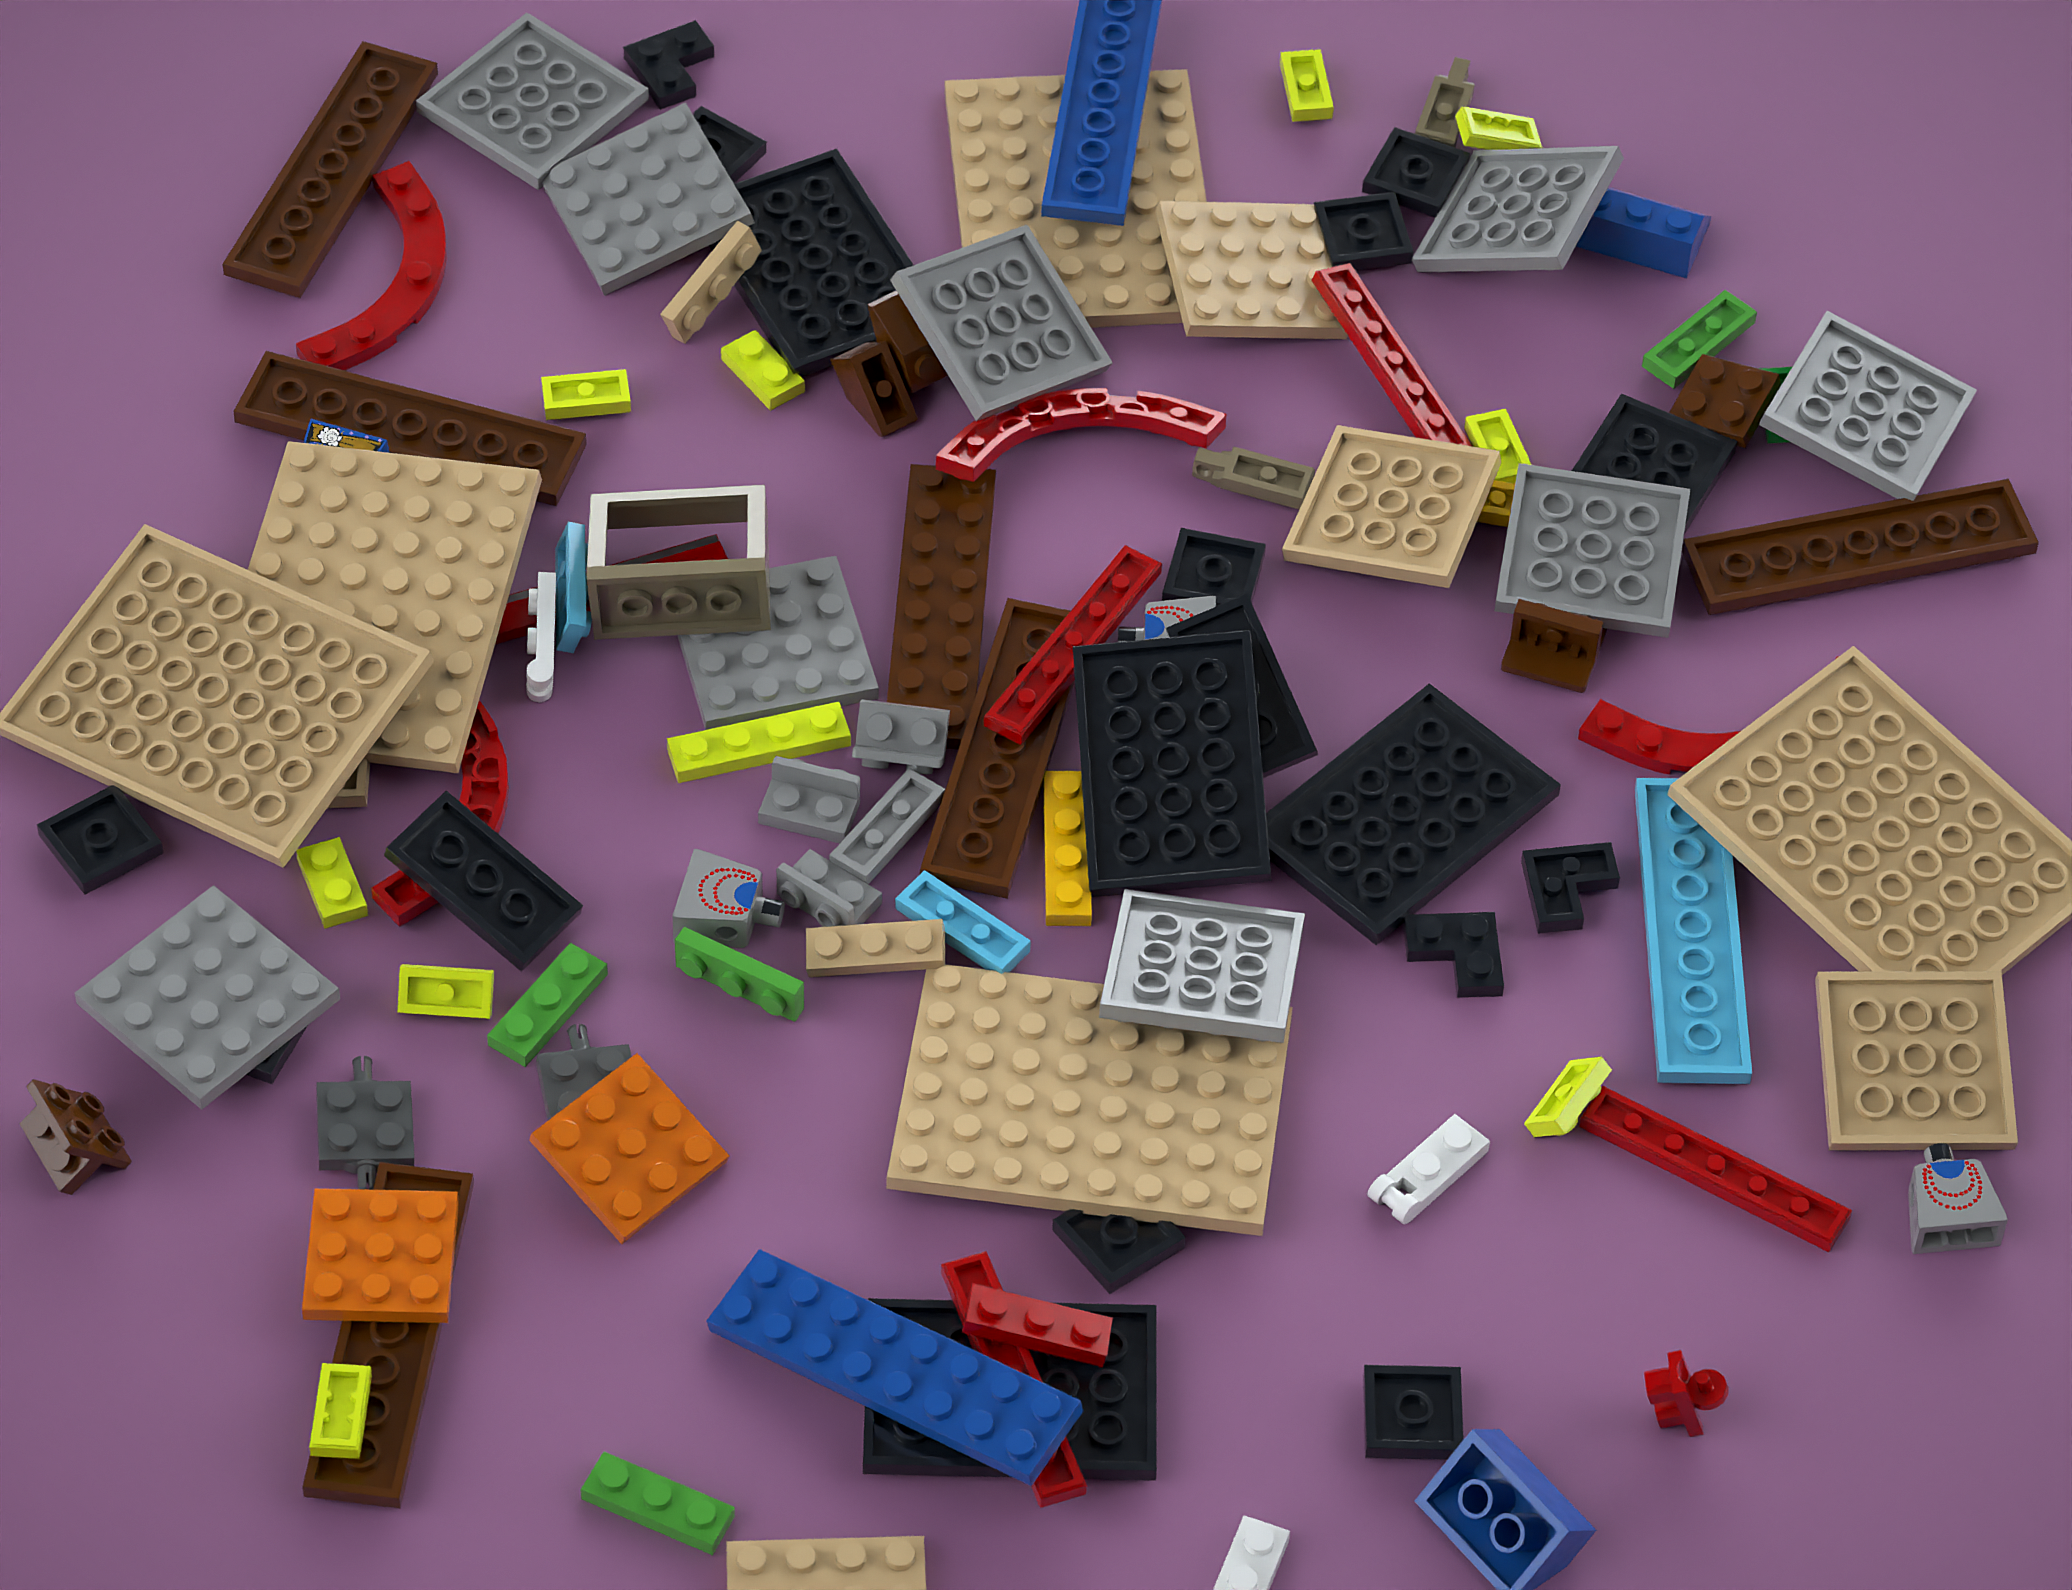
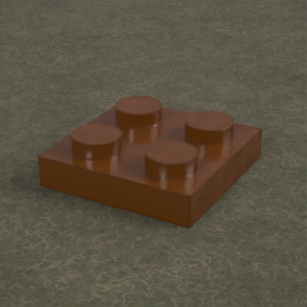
[1669,354,1781,448]

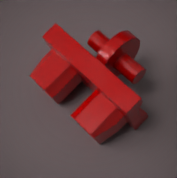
[1644,1350,1729,1437]

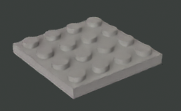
[416,13,649,190]
[542,102,754,296]
[1412,146,1624,273]
[890,224,1113,421]
[1759,311,1977,501]
[1494,463,1690,638]
[677,556,879,730]
[75,885,340,1110]
[1099,889,1305,1043]

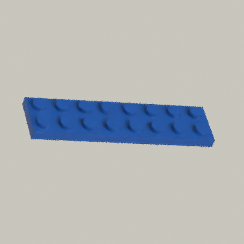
[1041,0,1162,226]
[706,1249,1083,1486]

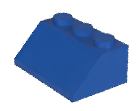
[1575,187,1711,279]
[1415,1429,1597,1590]

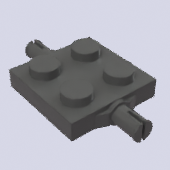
[536,1024,632,1121]
[316,1056,414,1190]

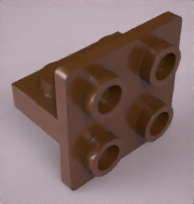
[1501,599,1607,693]
[19,1079,132,1195]

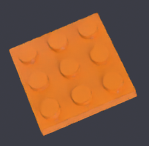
[529,1053,730,1244]
[302,1188,459,1323]

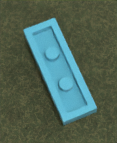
[555,522,592,653]
[895,870,1031,974]

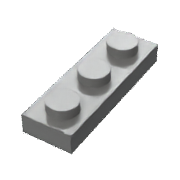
[829,768,945,885]

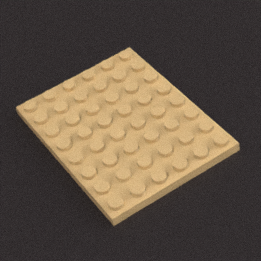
[944,69,1207,328]
[248,441,542,773]
[0,524,434,868]
[1667,646,2072,975]
[886,964,1293,1236]

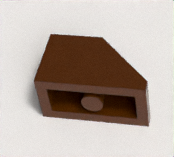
[867,291,948,393]
[831,341,918,437]

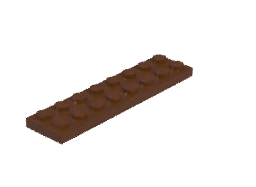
[222,41,438,298]
[233,351,587,507]
[887,464,996,750]
[1681,478,2039,615]
[920,598,1075,899]
[302,1162,474,1509]

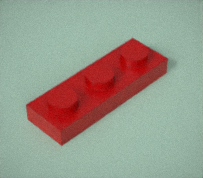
[962,1283,1113,1367]

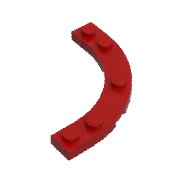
[296,161,447,371]
[936,388,1227,482]
[1578,656,1839,775]
[371,701,509,927]

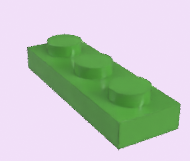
[1642,290,1757,389]
[675,927,804,1022]
[487,943,608,1067]
[581,1451,735,1555]

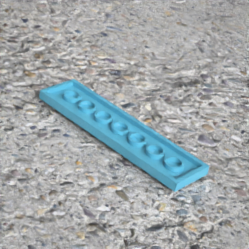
[1635,778,1752,1084]

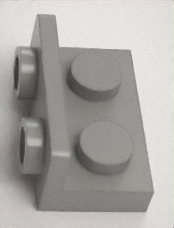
[852,699,950,774]
[758,756,860,844]
[776,849,882,927]

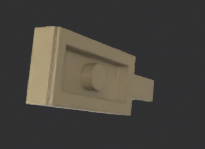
[1415,57,1475,148]
[1192,446,1315,510]

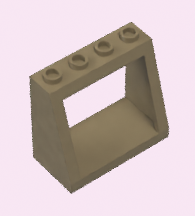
[587,485,771,640]

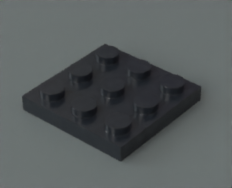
[1572,393,1738,534]

